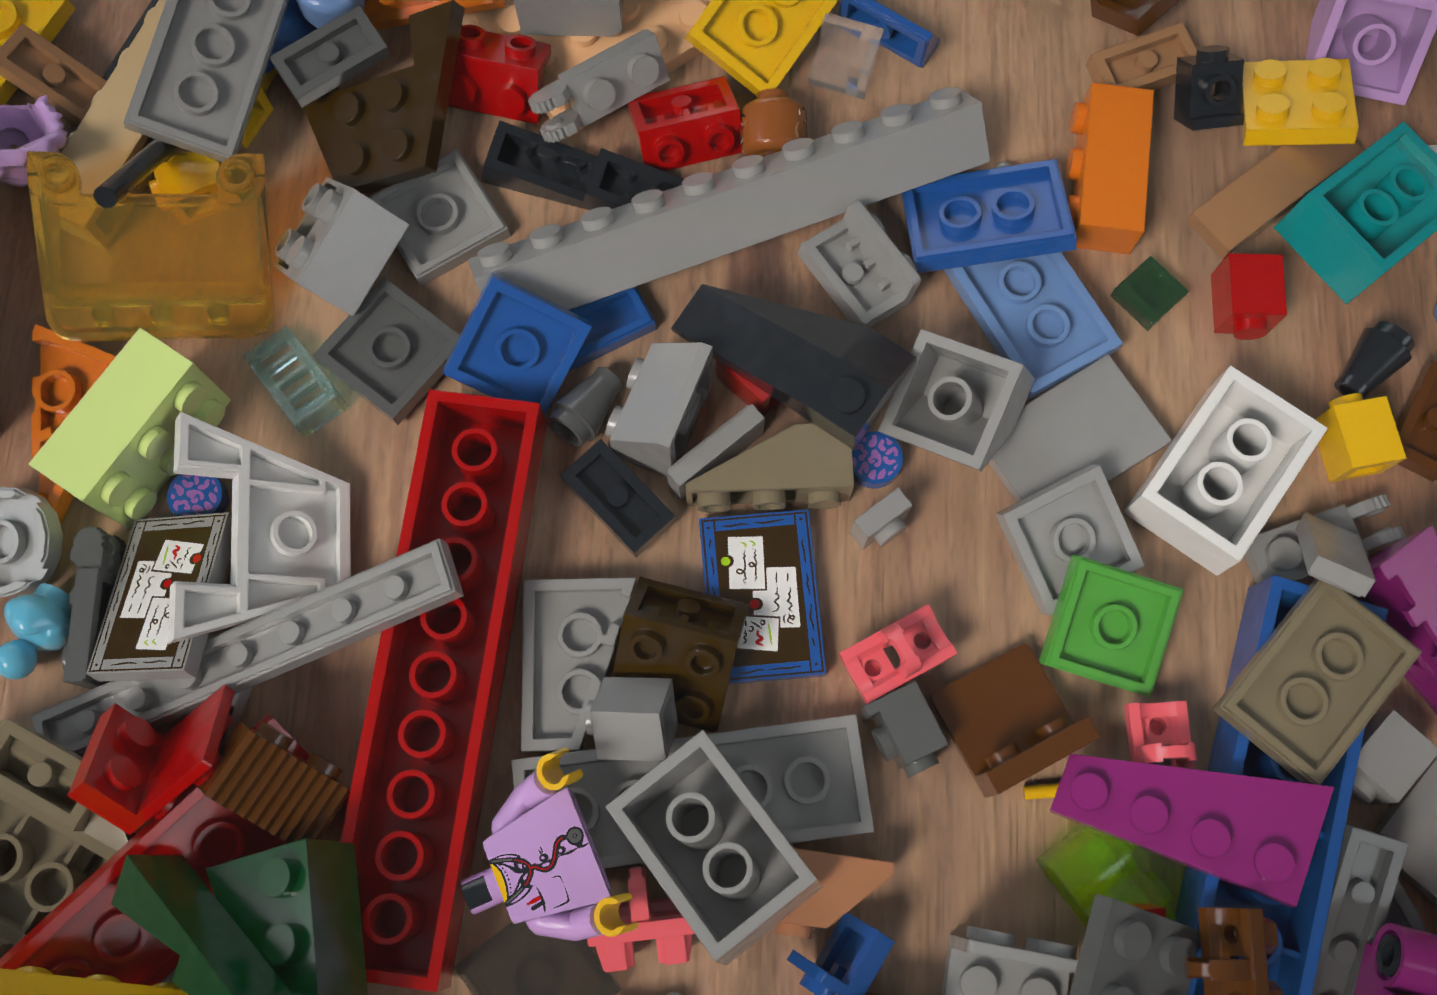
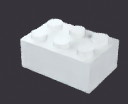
[1123,365,1328,576]

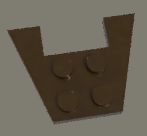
[303,0,465,194]

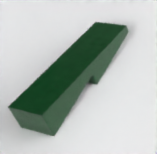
[111,855,293,995]

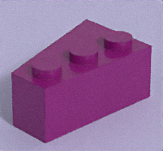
[1348,525,1437,715]

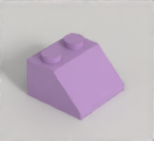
[1306,0,1437,106]

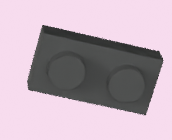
[269,5,390,108]

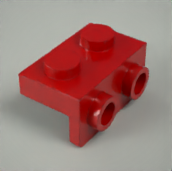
[448,24,551,124]

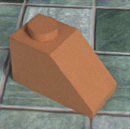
[776,848,895,939]

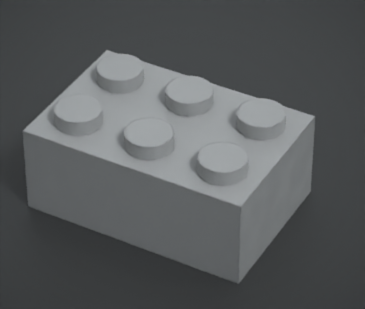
[605,730,823,966]

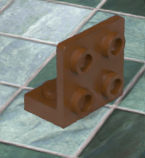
[929,644,1101,798]

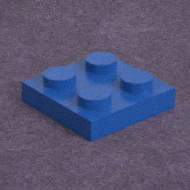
[443,272,592,416]

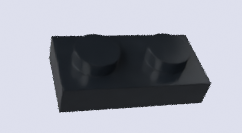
[560,439,676,558]

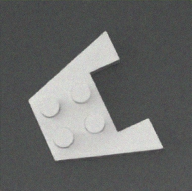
[168,412,351,644]

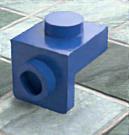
[787,912,895,995]

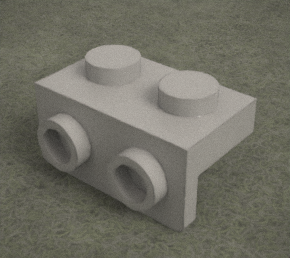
[797,200,921,327]

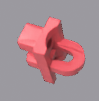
[838,604,958,705]
[1124,701,1198,769]
[587,867,695,972]

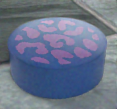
[852,431,903,489]
[167,474,229,516]

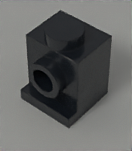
[1174,45,1244,131]

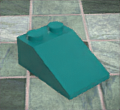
[1273,121,1437,305]

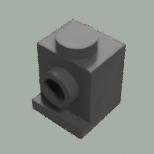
[858,681,948,778]

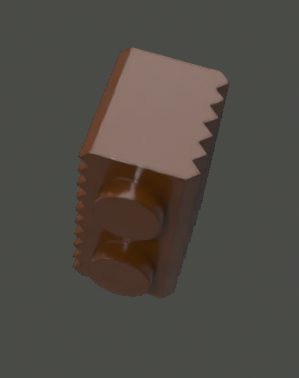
[198,721,350,843]

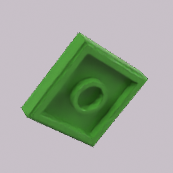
[1039,555,1184,698]

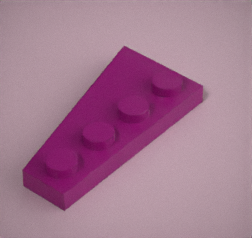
[1050,754,1334,908]

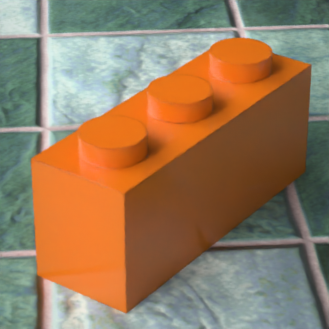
[1065,82,1154,255]

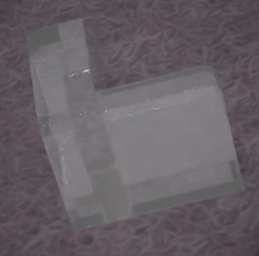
[808,13,884,99]

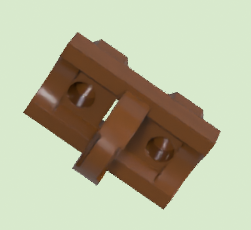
[1184,907,1283,995]

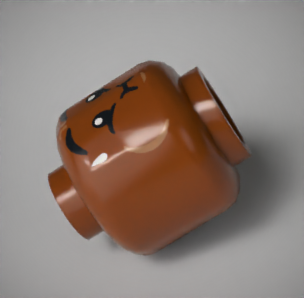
[740,89,808,157]

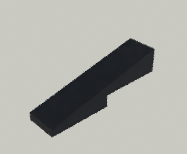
[481,120,684,210]

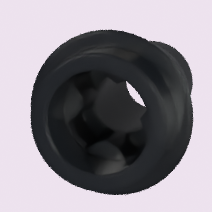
[1334,321,1415,399]

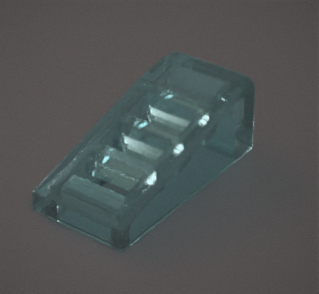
[243,325,350,439]

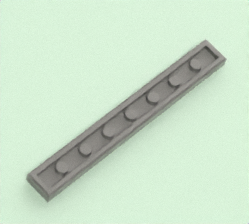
[32,538,464,757]

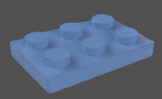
[944,252,1123,400]

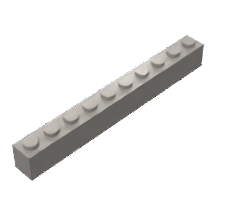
[468,87,990,310]

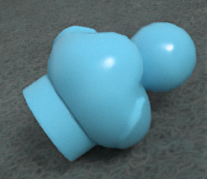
[0,583,71,680]

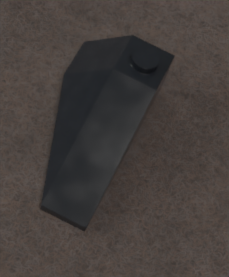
[671,284,917,450]

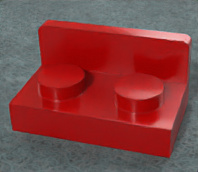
[627,76,742,171]

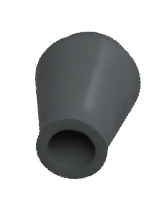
[547,367,623,447]

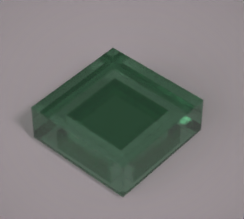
[1110,256,1189,331]

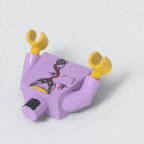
[460,747,639,941]

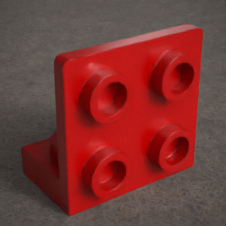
[67,684,235,835]

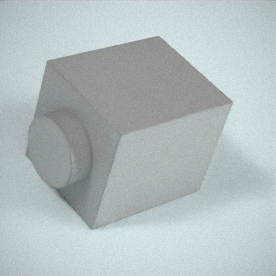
[585,677,678,762]
[1351,709,1437,805]

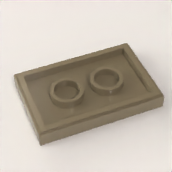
[1212,578,1422,785]

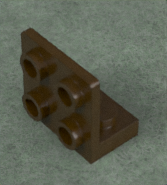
[613,577,749,732]

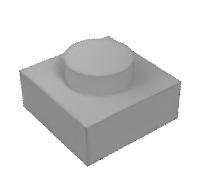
[849,487,912,550]

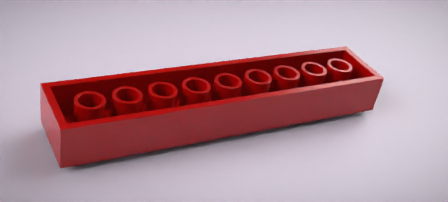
[340,389,547,992]

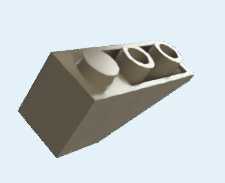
[685,423,854,513]

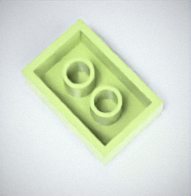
[28,328,231,529]

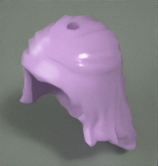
[0,95,67,187]

